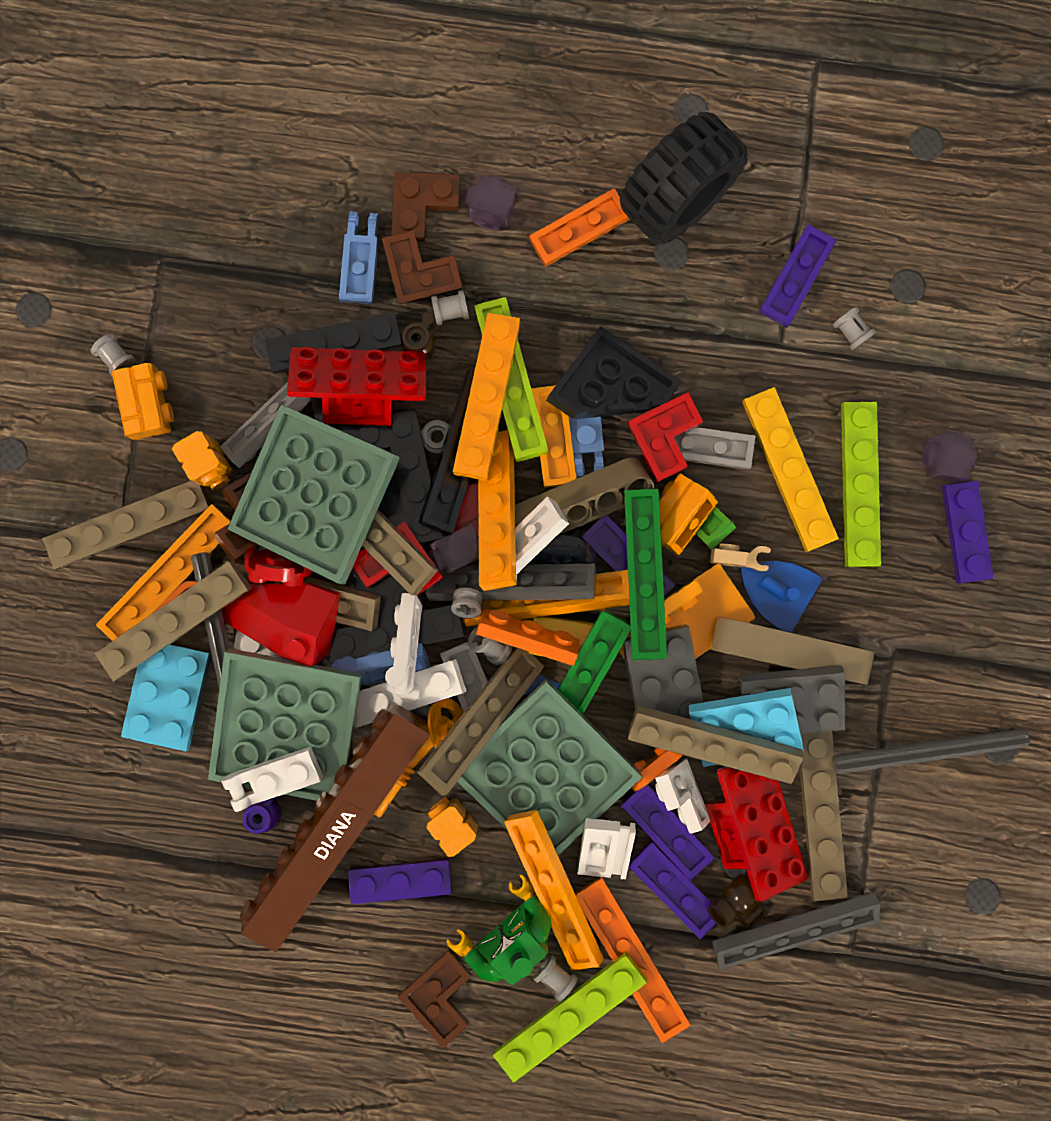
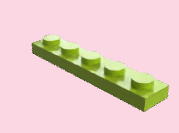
[474,297,549,462]
[841,402,881,567]
[493,952,647,1083]

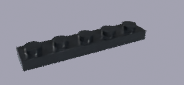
[418,369,475,535]

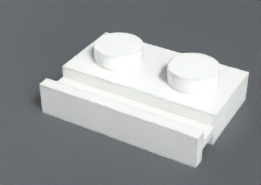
[577,818,636,879]

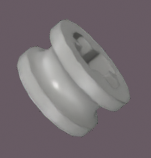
[451,588,483,618]

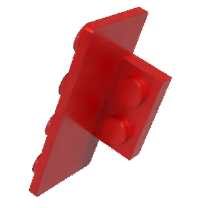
[287,347,426,426]
[705,766,808,902]

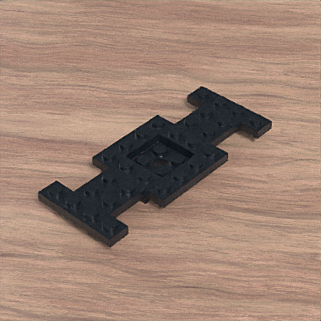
[265,312,464,664]

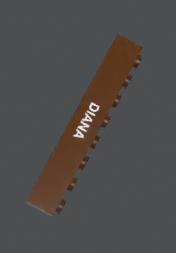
[239,701,430,952]

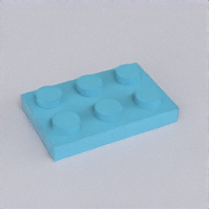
[121,644,212,751]
[689,688,804,767]

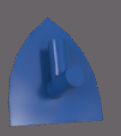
[740,561,823,633]

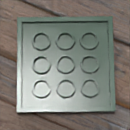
[228,405,400,585]
[208,648,363,801]
[457,679,642,855]

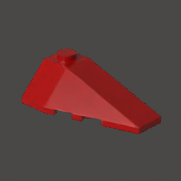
[221,582,341,667]

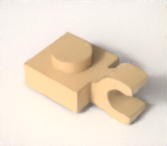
[709,544,771,572]

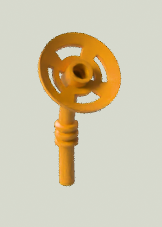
[374,698,464,817]

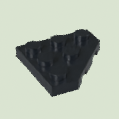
[546,326,682,420]

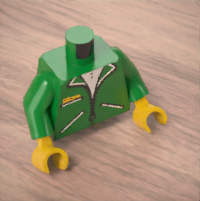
[447,874,552,985]

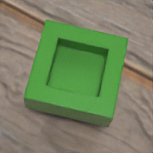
[695,506,736,550]

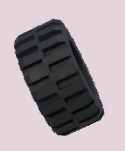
[620,112,748,244]

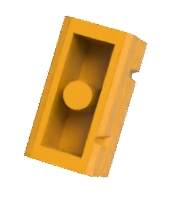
[112,363,174,440]
[172,431,234,490]
[659,474,718,555]
[426,796,479,857]

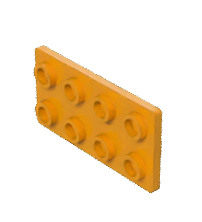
[619,564,755,662]

